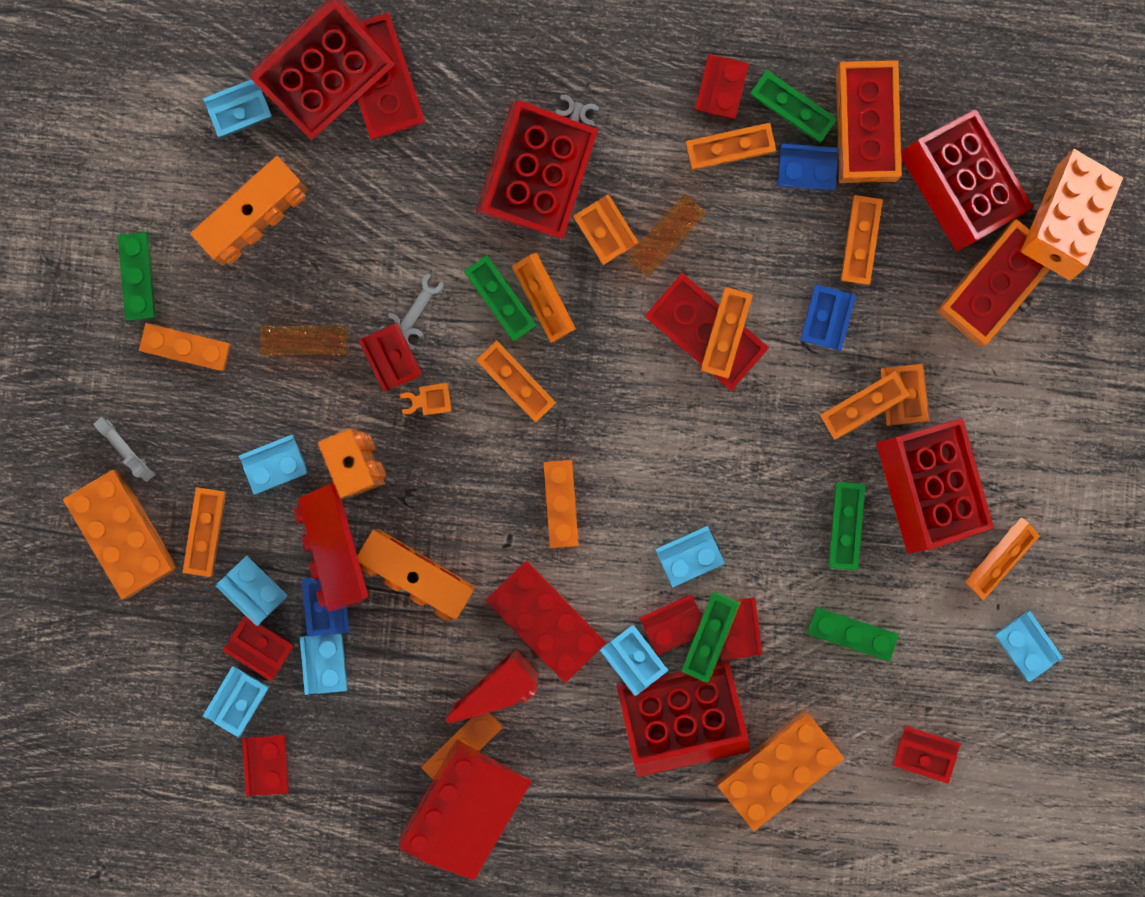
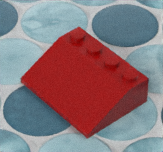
[250,0,395,140]
[476,100,598,239]
[901,109,1034,252]
[876,418,994,554]
[293,482,368,613]
[445,648,539,724]
[616,660,750,777]
[399,739,532,880]

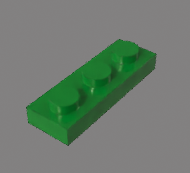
[749,70,838,144]
[118,232,156,321]
[464,255,537,342]
[828,482,866,571]
[681,591,741,683]
[807,607,899,662]

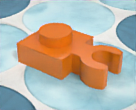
[400,383,452,416]

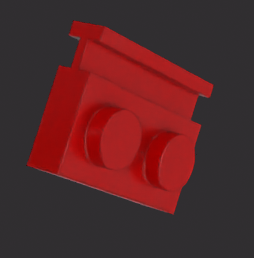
[695,53,749,121]
[358,322,422,392]
[639,594,702,656]
[720,597,763,660]
[223,615,295,681]
[892,725,961,784]
[242,734,289,796]

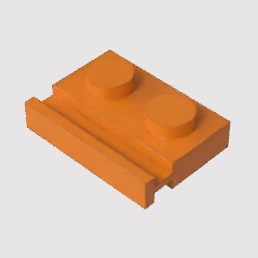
[573,194,639,266]
[881,364,930,426]

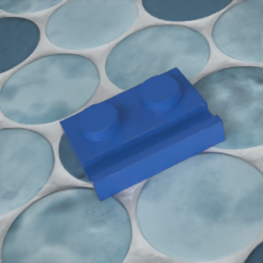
[777,143,839,191]
[800,284,856,351]
[301,578,349,637]

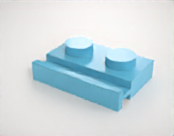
[203,80,273,139]
[239,435,309,495]
[655,526,725,588]
[216,555,288,626]
[994,610,1063,682]
[599,625,669,697]
[300,633,348,695]
[203,666,270,738]

